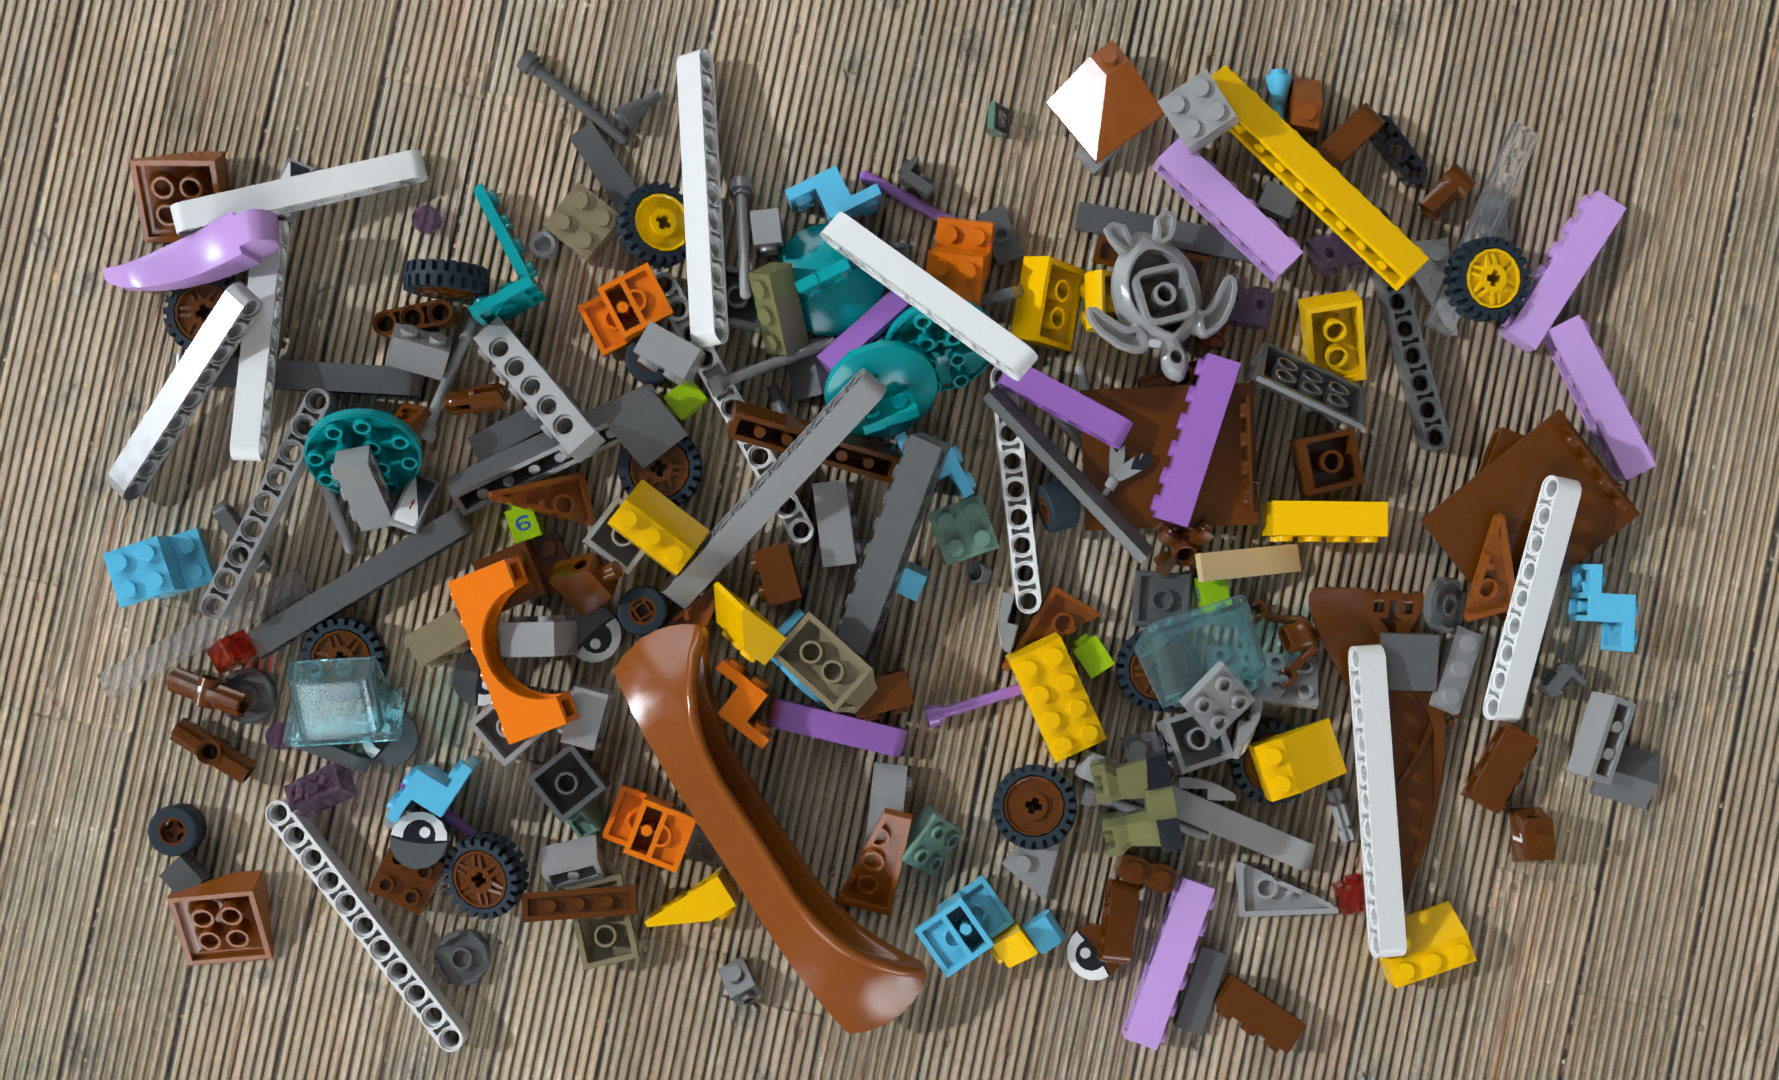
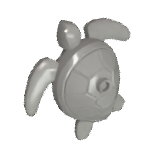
[1085,210,1238,382]

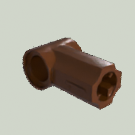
[1418,163,1476,221]

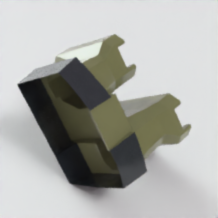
[1090,750,1184,857]

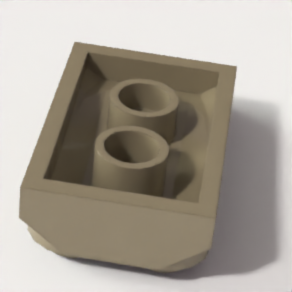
[773,612,878,713]
[566,861,640,971]

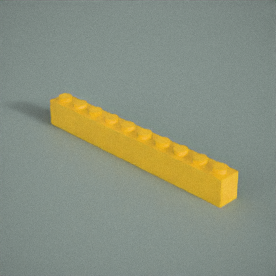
[1211,65,1429,291]

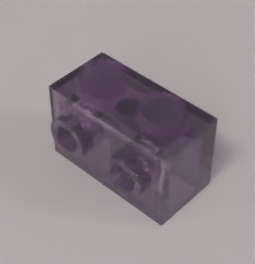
[1305,232,1366,278]
[1214,283,1276,331]
[283,763,358,818]

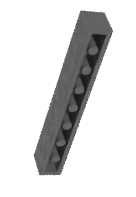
[447,384,660,516]
[836,431,951,656]

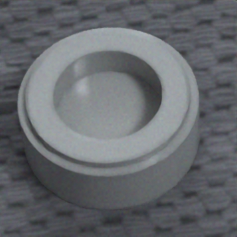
[529,230,559,260]

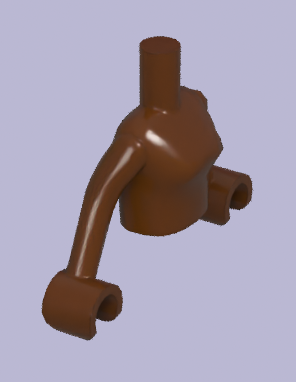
[1249,601,1320,688]

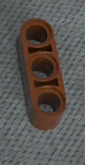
[1316,102,1386,169]
[372,299,459,339]
[1097,878,1139,965]

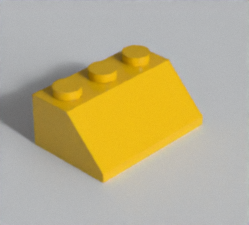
[1011,256,1085,352]
[607,479,710,576]
[714,581,787,665]
[1379,901,1477,989]

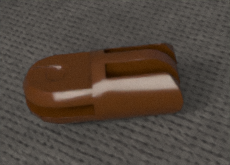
[444,383,506,415]

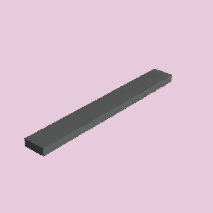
[1074,201,1299,272]
[983,384,1153,563]

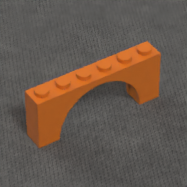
[448,556,580,745]

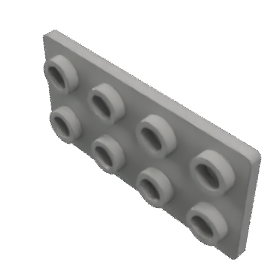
[1205,645,1319,719]

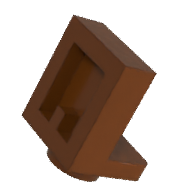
[394,403,432,435]

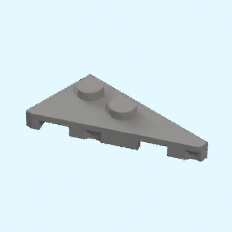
[1411,238,1458,337]
[1002,843,1059,900]
[1235,861,1338,917]

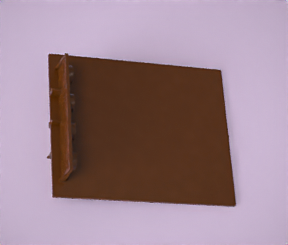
[1080,383,1260,531]
[1420,409,1640,622]

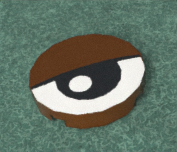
[1066,923,1120,980]

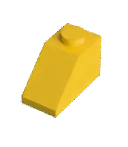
[990,920,1038,968]

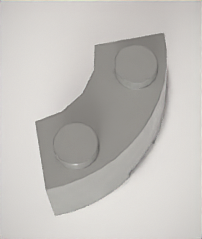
[866,762,912,842]

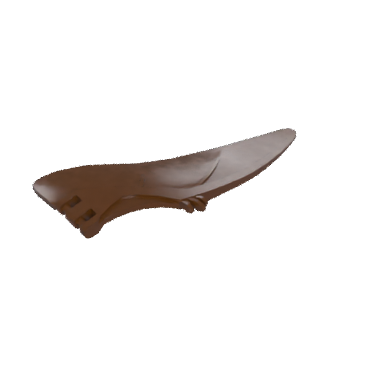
[1308,586,1462,900]

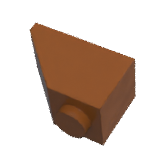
[1285,77,1323,137]

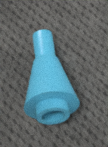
[1265,69,1293,120]

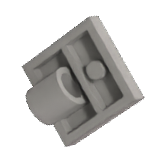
[1178,661,1255,740]

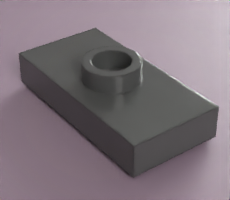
[977,205,1024,268]

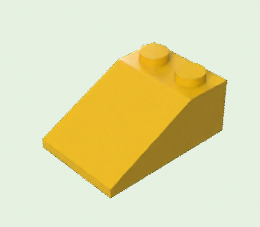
[1298,290,1367,382]
[1248,718,1347,802]
[644,867,740,927]

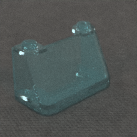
[1134,595,1267,708]

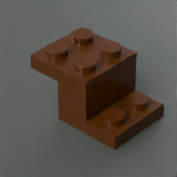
[472,531,569,613]

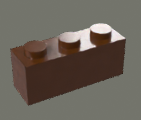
[1460,721,1539,814]
[1213,972,1307,1054]

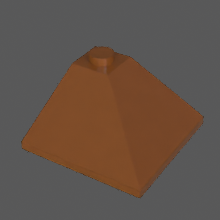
[1046,40,1164,164]
[129,151,230,242]
[167,870,274,966]

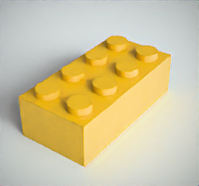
[1261,501,1388,543]
[1005,632,1107,763]

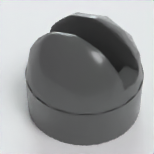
[968,561,992,585]

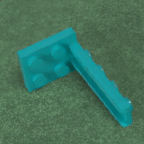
[468,183,547,328]

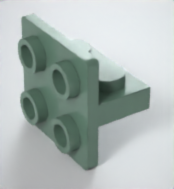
[901,804,964,876]

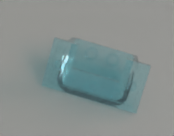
[283,656,406,747]

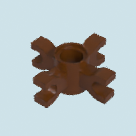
[1153,518,1214,577]

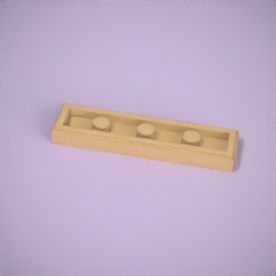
[1195,543,1301,582]

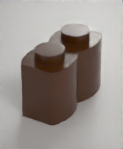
[1113,850,1178,893]

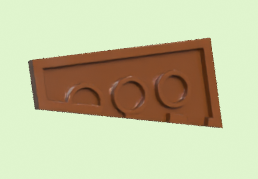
[835,808,913,916]

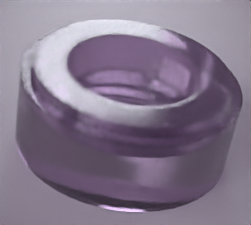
[411,205,442,234]
[265,721,295,750]

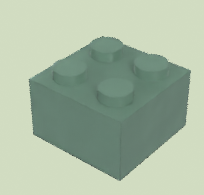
[927,494,1000,567]

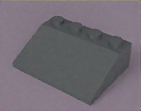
[1247,341,1366,430]

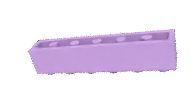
[1153,137,1303,283]
[1499,190,1627,353]
[1543,315,1656,482]
[1121,873,1217,1050]

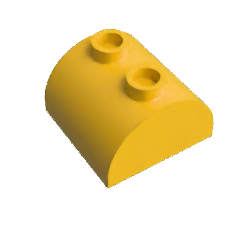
[1080,269,1120,333]

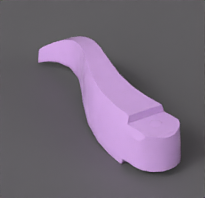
[103,209,279,291]

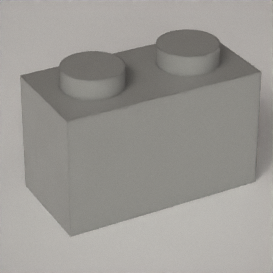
[750,208,784,258]
[385,323,452,380]
[541,834,605,891]

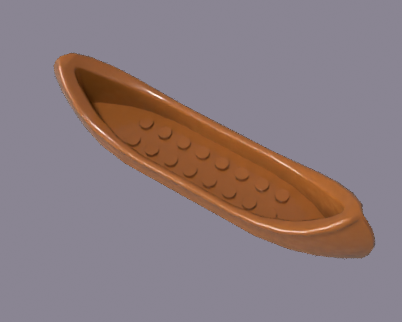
[613,624,926,1034]

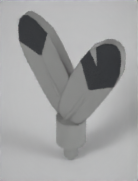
[1102,442,1152,496]

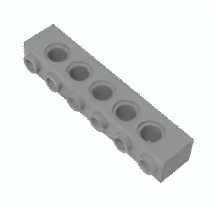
[473,316,606,463]

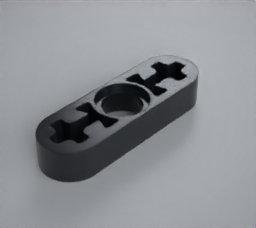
[1370,115,1428,188]

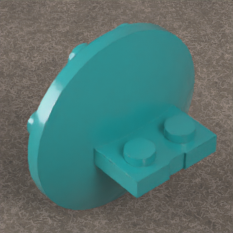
[776,223,885,337]
[885,300,990,393]
[824,340,937,438]
[304,408,422,495]

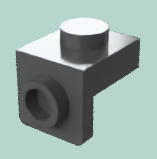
[718,956,763,1006]

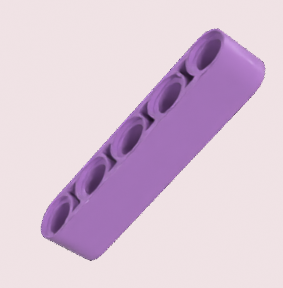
[997,367,1133,449]
[768,698,908,757]

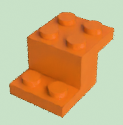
[926,216,995,307]
[577,262,675,358]
[716,657,773,749]
[601,784,697,873]

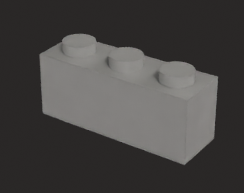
[331,445,396,532]
[812,479,862,568]
[1566,691,1637,785]

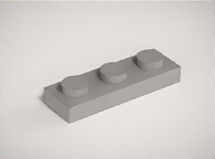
[1428,626,1483,715]

